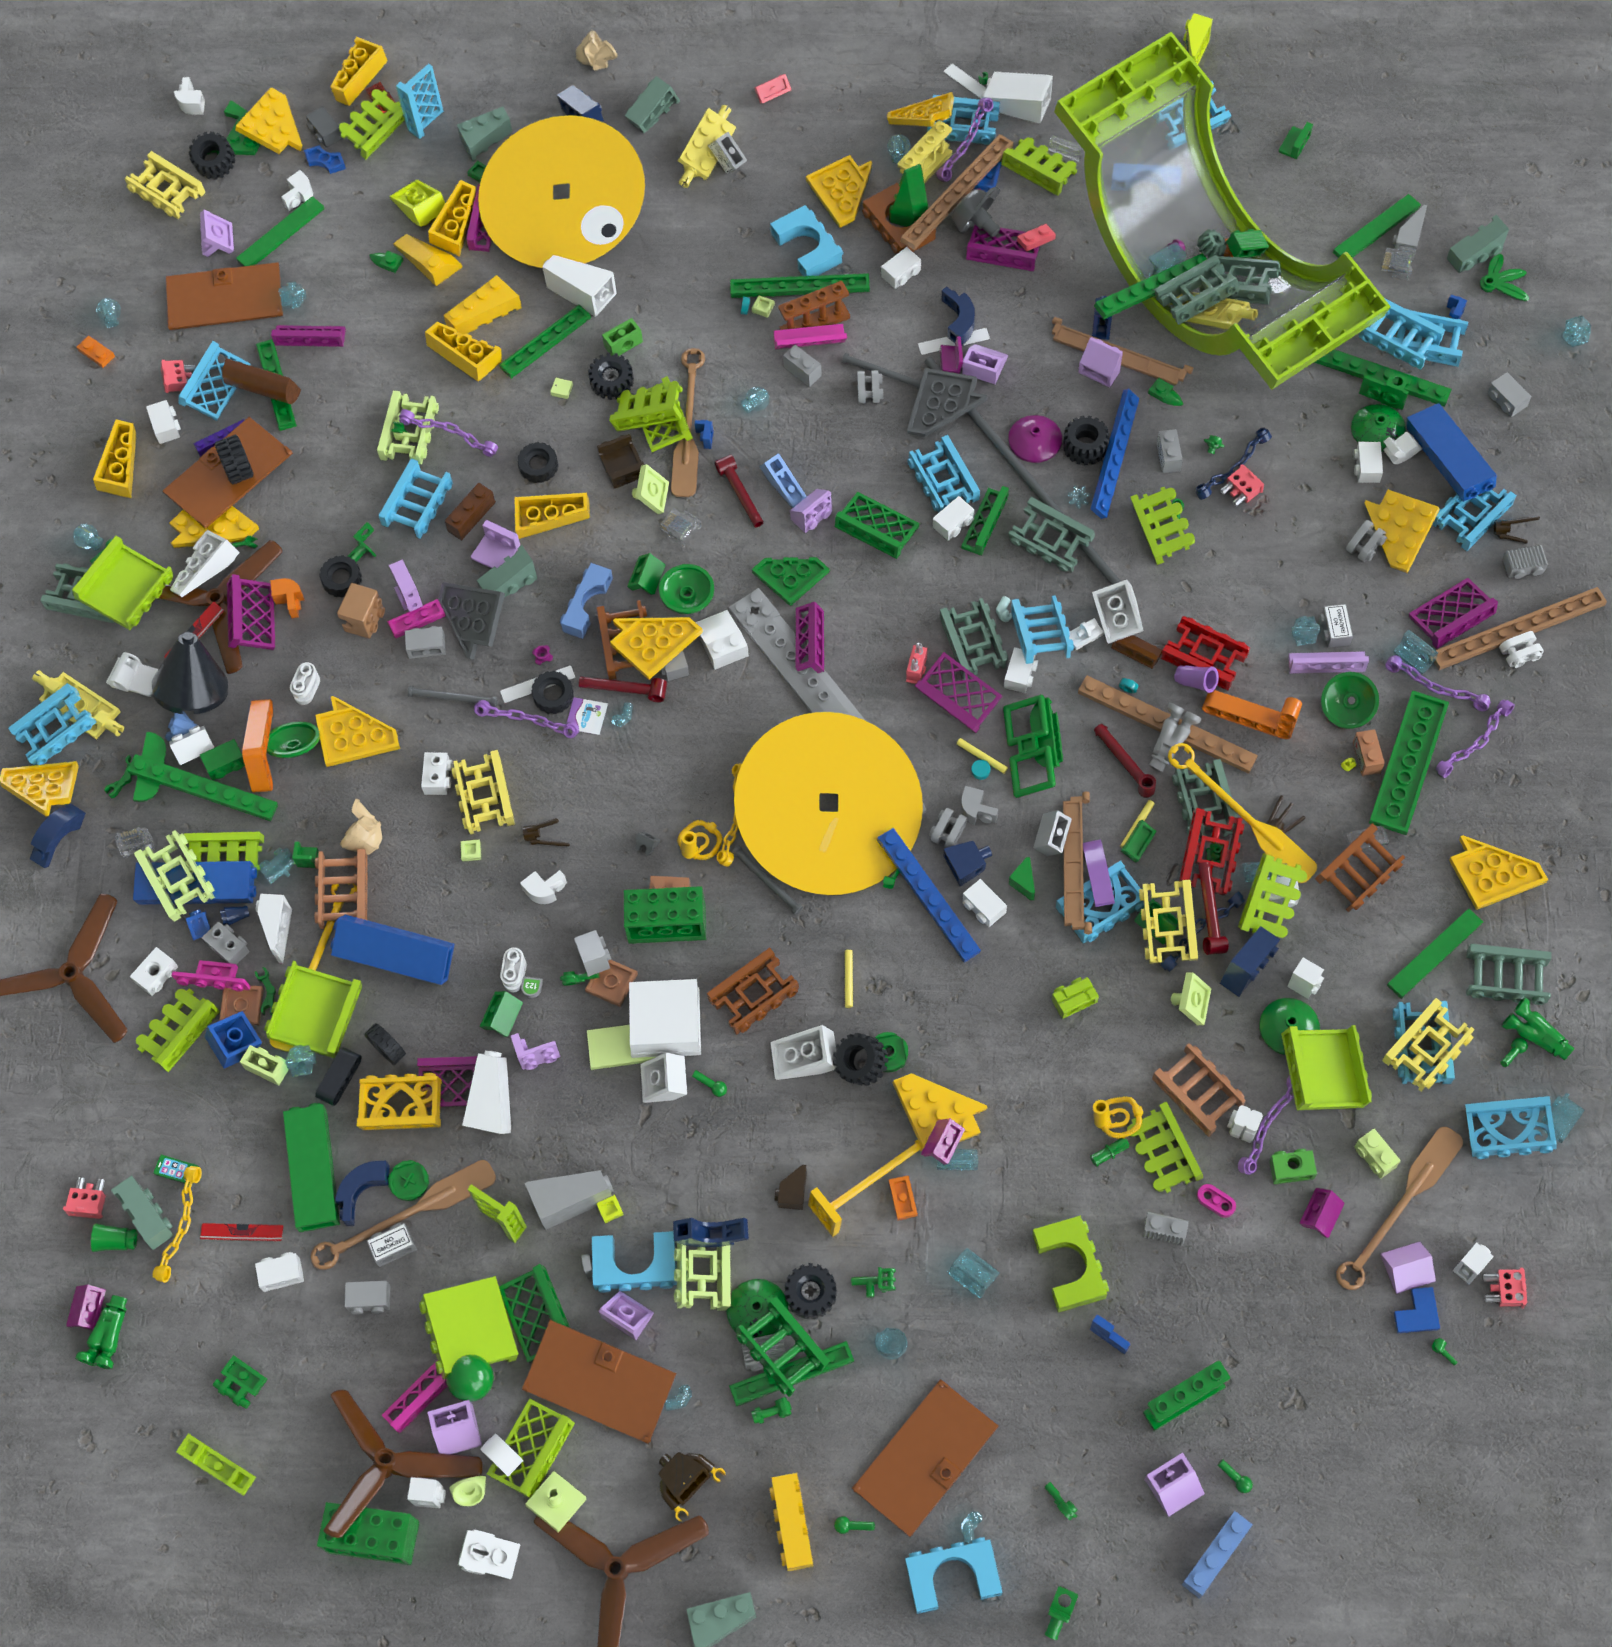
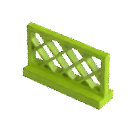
[633,376,693,452]
[468,1184,527,1243]
[487,1398,575,1499]

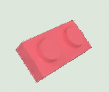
[754,74,792,104]
[1017,224,1056,252]

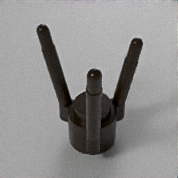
[1494,516,1540,543]
[1266,795,1306,833]
[523,818,570,847]

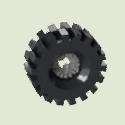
[588,353,634,400]
[785,1263,837,1319]

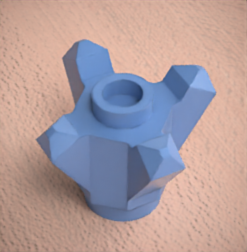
[165,711,198,741]

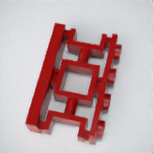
[1161,616,1250,691]
[1179,808,1244,895]

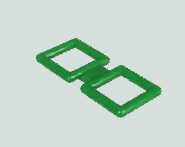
[1003,695,1056,798]

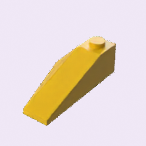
[393,234,463,286]

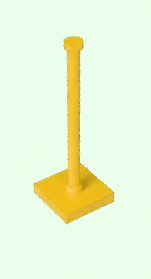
[808,1139,922,1237]

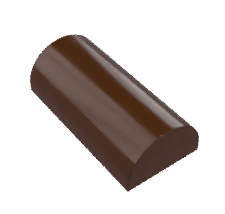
[222,358,301,404]

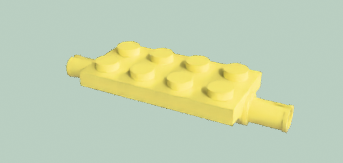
[678,105,736,188]
[1169,292,1258,329]
[32,670,124,740]

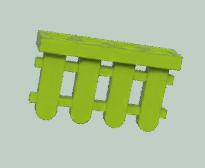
[339,89,405,160]
[1001,137,1077,196]
[609,381,683,432]
[1130,486,1195,565]
[184,832,264,875]
[1238,853,1307,938]
[136,988,220,1072]
[1127,1102,1203,1193]

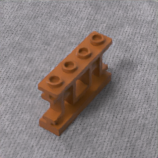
[707,947,799,1035]

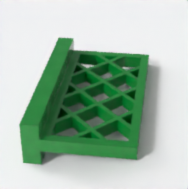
[835,492,920,559]
[499,1264,570,1363]

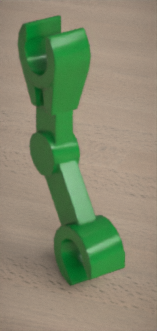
[104,755,132,799]
[255,967,276,1016]

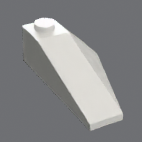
[170,530,239,597]

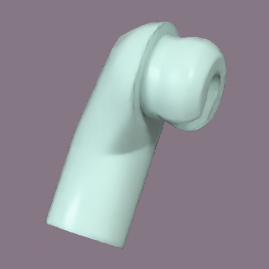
[996,596,1012,622]

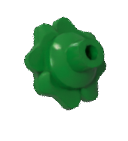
[1204,435,1225,454]
[1206,843,1223,863]

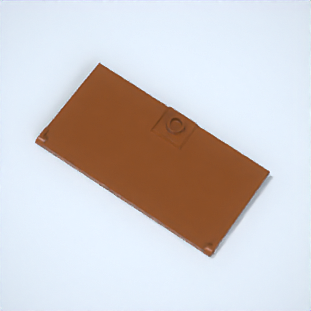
[166,262,283,330]
[162,417,293,529]
[522,1320,677,1444]
[852,1379,999,1537]

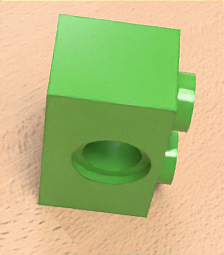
[602,318,643,356]
[1269,1149,1317,1184]

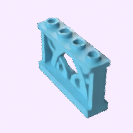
[1056,861,1144,943]
[1465,1096,1557,1159]

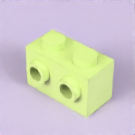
[240,1045,289,1086]
[1354,1129,1401,1179]

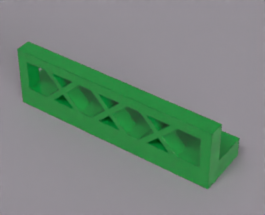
[961,486,1009,556]

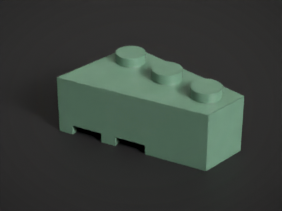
[625,76,680,133]
[457,106,512,162]
[1447,215,1509,273]
[477,545,537,597]
[111,1175,174,1250]
[686,1592,757,1647]

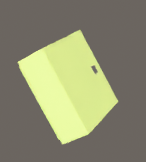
[752,296,775,318]
[550,378,573,399]
[460,839,481,861]

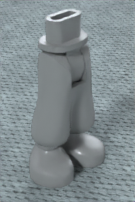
[1149,703,1202,772]

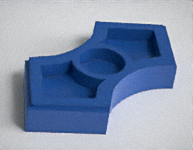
[304,145,346,174]

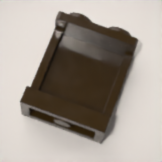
[597,434,645,489]

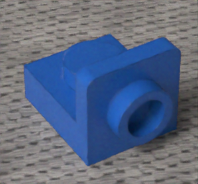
[1446,295,1467,319]
[694,420,714,449]
[185,909,211,940]

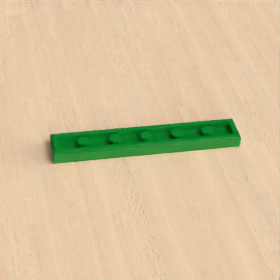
[1333,194,1421,258]
[236,196,324,267]
[499,304,591,379]
[256,339,297,431]
[1387,908,1484,999]
[729,1341,854,1407]

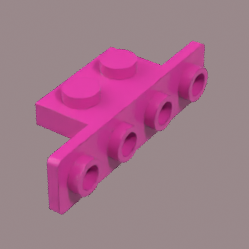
[171,960,251,992]

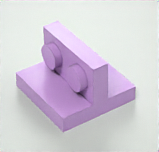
[200,210,234,257]

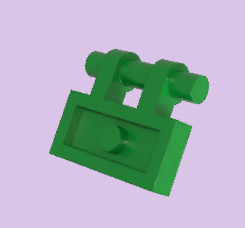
[213,1355,268,1409]

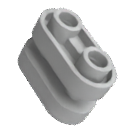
[857,370,883,404]
[1346,520,1387,562]
[929,808,968,848]

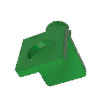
[347,522,376,563]
[1044,1586,1078,1640]

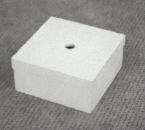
[629,979,701,1058]

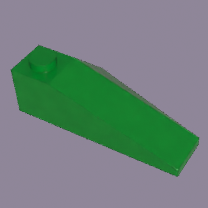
[889,164,929,227]

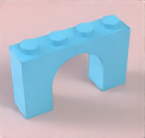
[770,205,843,276]
[592,1231,677,1293]
[905,1537,1003,1614]

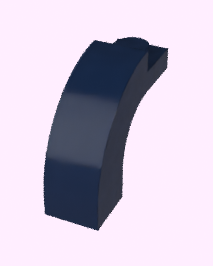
[942,286,975,346]
[30,804,86,868]
[335,1161,390,1226]
[673,1218,749,1247]

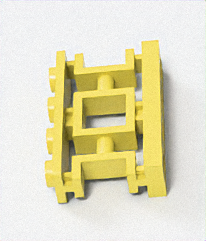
[898,120,952,184]
[125,151,205,219]
[451,750,515,835]
[1139,880,1198,964]
[1382,998,1475,1092]

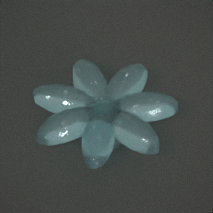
[1068,485,1091,509]

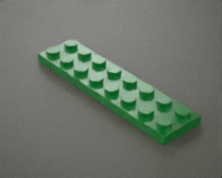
[1369,690,1449,835]

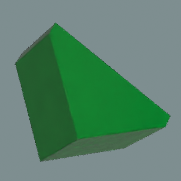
[1009,857,1035,900]

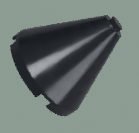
[152,632,228,715]

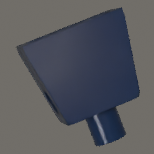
[1092,296,1112,340]
[943,841,992,887]

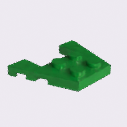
[208,100,261,155]

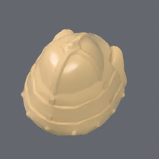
[576,30,617,70]
[340,799,382,855]

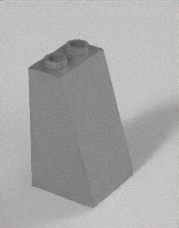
[525,1170,614,1230]

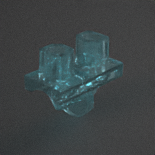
[259,848,295,884]

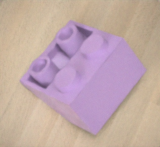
[1078,337,1123,387]
[962,344,1008,384]
[790,489,832,533]
[428,1400,482,1455]
[1144,1453,1205,1517]

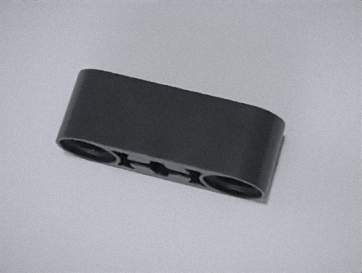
[315,1047,362,1106]

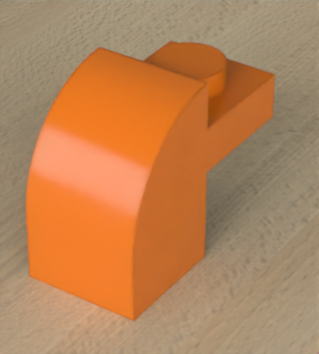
[270,578,305,618]

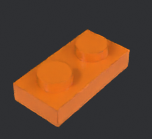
[77,335,115,368]
[889,1175,918,1221]

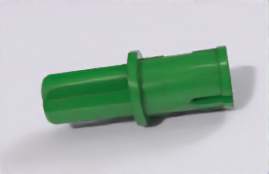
[1090,1138,1130,1167]

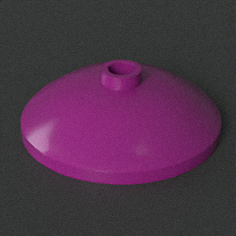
[1008,415,1062,463]

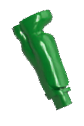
[1501,997,1574,1061]
[75,1295,128,1370]

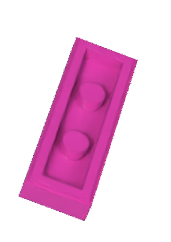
[387,599,446,639]

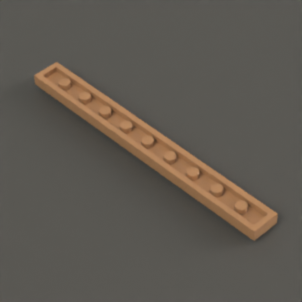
[900,134,1014,250]
[1430,587,1607,670]
[1078,676,1258,774]

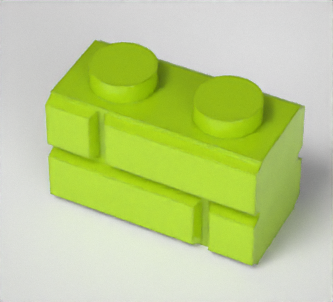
[1052,977,1099,1019]

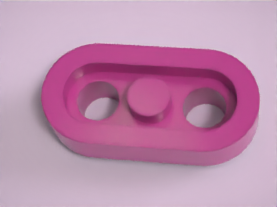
[1197,1184,1236,1218]

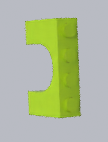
[1032,1216,1109,1313]

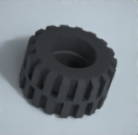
[188,131,236,180]
[1063,416,1109,465]
[215,434,254,484]
[833,1033,888,1086]

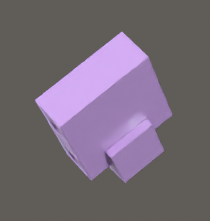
[389,559,423,612]

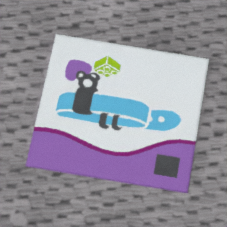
[566,697,608,735]

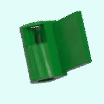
[1359,374,1409,410]

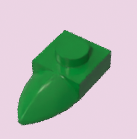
[369,251,404,273]
[1148,378,1183,406]

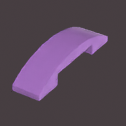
[1083,839,1115,907]

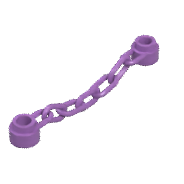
[936,98,993,181]
[399,409,498,457]
[1385,655,1491,711]
[1436,699,1515,778]
[474,700,579,738]
[1238,1075,1294,1174]

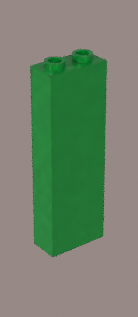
[283,1103,340,1233]

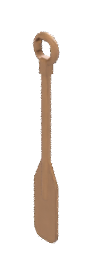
[671,348,705,497]
[1336,1127,1463,1290]
[311,1160,496,1270]

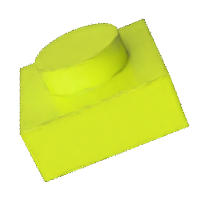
[596,1195,624,1223]

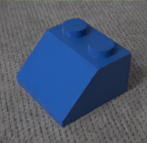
[205,1011,262,1069]

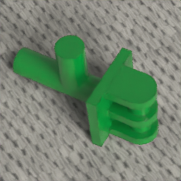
[851,1267,896,1298]

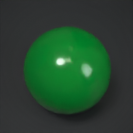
[446,1355,494,1402]

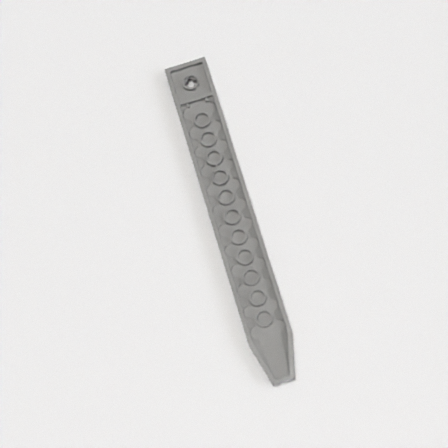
[729,588,927,815]

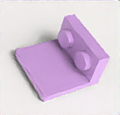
[471,520,520,569]
[511,1033,560,1070]

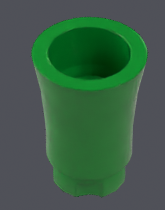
[91,1223,138,1252]

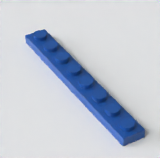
[1090,389,1140,519]
[877,828,981,963]

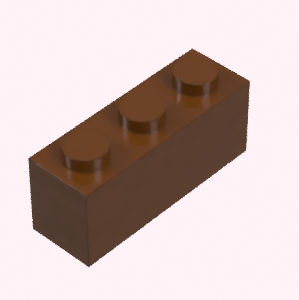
[444,482,496,541]

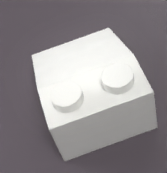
[1092,580,1144,644]
[695,610,749,670]
[256,894,292,964]
[770,1025,837,1080]

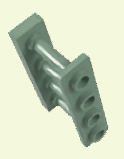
[1466,944,1551,1005]

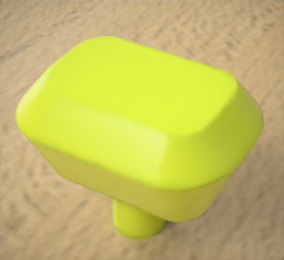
[1341,758,1357,771]

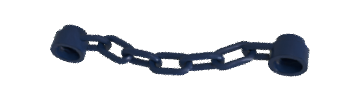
[1196,427,1272,500]
[1160,891,1245,972]

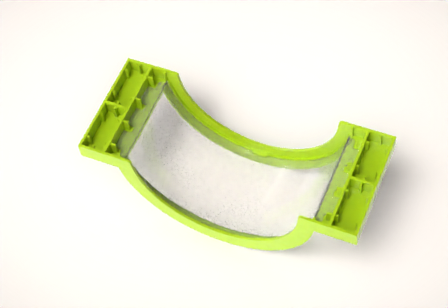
[1054,32,1391,390]

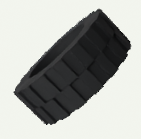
[518,442,558,483]
[319,555,362,598]
[531,671,574,714]
[364,1023,406,1065]

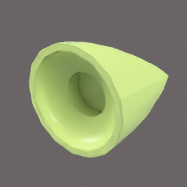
[449,1476,486,1507]

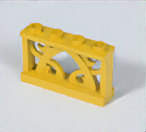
[357,1073,442,1130]

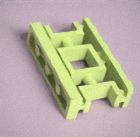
[377,391,439,464]
[134,830,215,922]
[674,1243,731,1311]

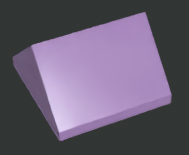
[1380,1242,1436,1294]
[599,1291,654,1340]

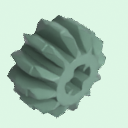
[1197,229,1227,258]

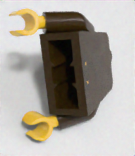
[659,1452,725,1521]

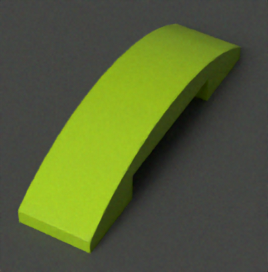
[176,1434,256,1496]

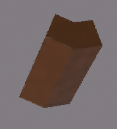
[1111,635,1162,669]

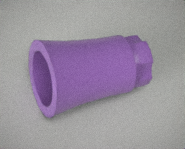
[1174,665,1219,693]

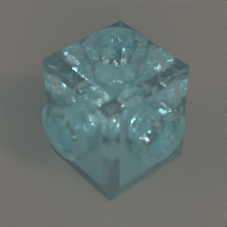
[279,282,307,308]
[1563,316,1592,347]
[1291,616,1320,646]
[286,1045,316,1077]

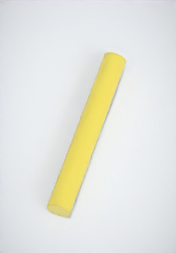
[957,738,1008,774]
[1120,800,1155,848]
[845,950,853,1008]

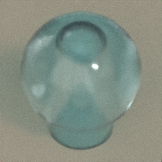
[887,134,911,164]
[96,298,121,327]
[740,386,770,413]
[73,524,104,551]

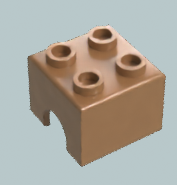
[337,583,385,639]

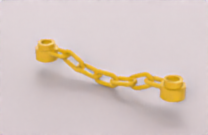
[716,763,742,867]
[153,1166,202,1283]

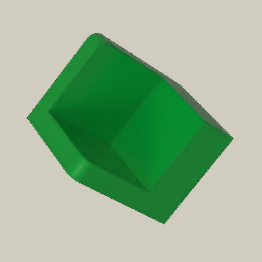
[292,841,319,868]

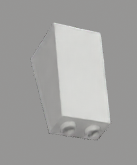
[981,72,1053,124]
[543,255,617,317]
[463,1050,511,1134]

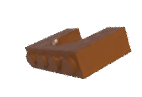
[862,183,936,254]

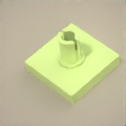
[632,464,669,514]
[1171,972,1211,1025]
[526,1471,586,1532]

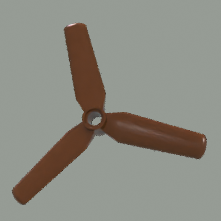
[159,540,283,674]
[0,894,127,1043]
[324,1389,483,1538]
[534,1515,709,1647]

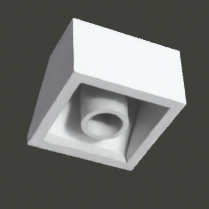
[640,1053,687,1103]

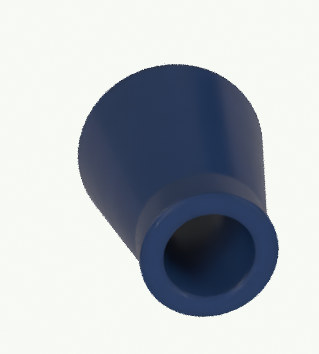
[220,906,250,926]

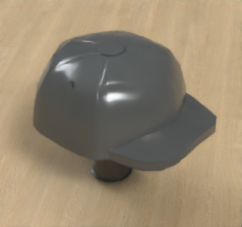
[952,187,1000,237]

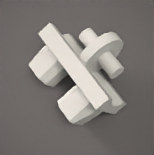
[1069,618,1104,650]

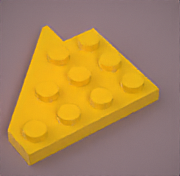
[235,87,302,154]
[887,92,954,127]
[806,155,872,228]
[1364,490,1439,573]
[169,506,259,548]
[610,617,703,680]
[315,696,400,767]
[0,761,79,816]
[1449,835,1548,910]
[892,1073,987,1150]

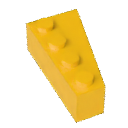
[330,37,388,106]
[428,180,476,257]
[443,275,522,334]
[425,322,502,382]
[93,419,136,498]
[515,493,590,539]
[769,1473,814,1571]

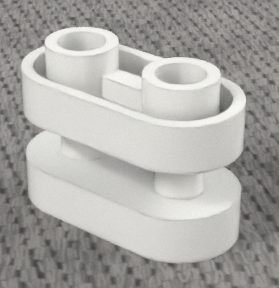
[1499,631,1544,668]
[290,662,320,705]
[500,948,527,992]

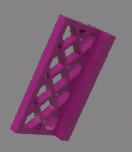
[966,225,1040,272]
[227,574,275,650]
[1408,578,1498,649]
[915,652,1003,733]
[417,1056,477,1107]

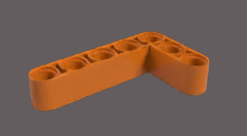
[1202,690,1302,739]
[242,699,273,793]

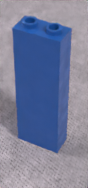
[1406,403,1497,502]
[133,861,257,905]
[330,914,455,985]

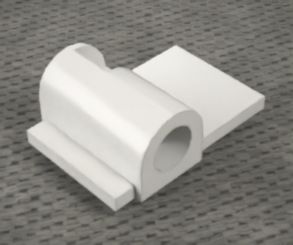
[106,652,158,697]
[458,1530,520,1579]

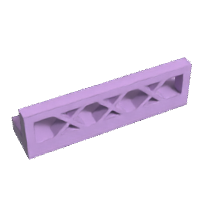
[1288,652,1369,673]

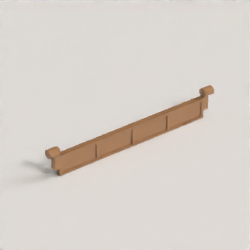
[1052,317,1194,386]
[1063,791,1092,934]

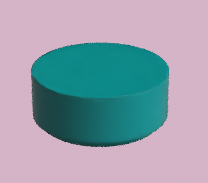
[741,297,750,315]
[1119,678,1139,694]
[971,760,991,780]

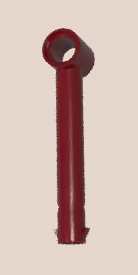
[714,454,764,528]
[579,676,667,703]
[1094,724,1156,798]
[1198,862,1229,955]

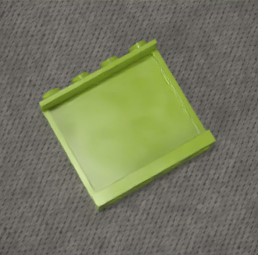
[72,536,173,630]
[264,961,362,1059]
[1281,1025,1372,1110]
[419,1276,518,1380]

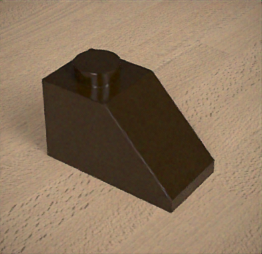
[774,1165,807,1210]

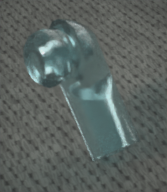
[612,703,633,727]
[665,1384,692,1411]
[961,1511,982,1543]

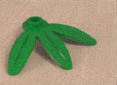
[1480,254,1529,301]

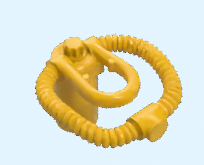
[677,820,723,860]
[1093,1096,1143,1139]

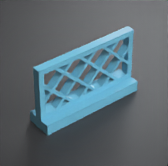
[396,64,443,139]
[179,341,250,421]

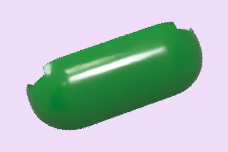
[1030,697,1063,768]
[133,732,166,802]

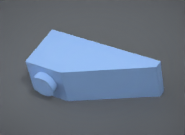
[759,454,807,508]

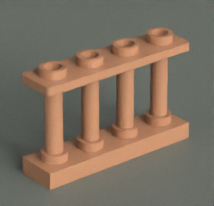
[314,849,368,929]
[1152,1043,1246,1137]

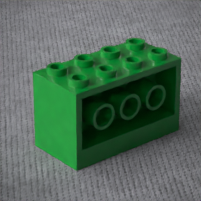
[624,886,706,944]
[317,1502,420,1565]

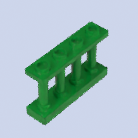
[735,1297,830,1397]
[1143,1360,1230,1431]

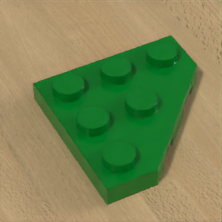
[752,557,830,607]

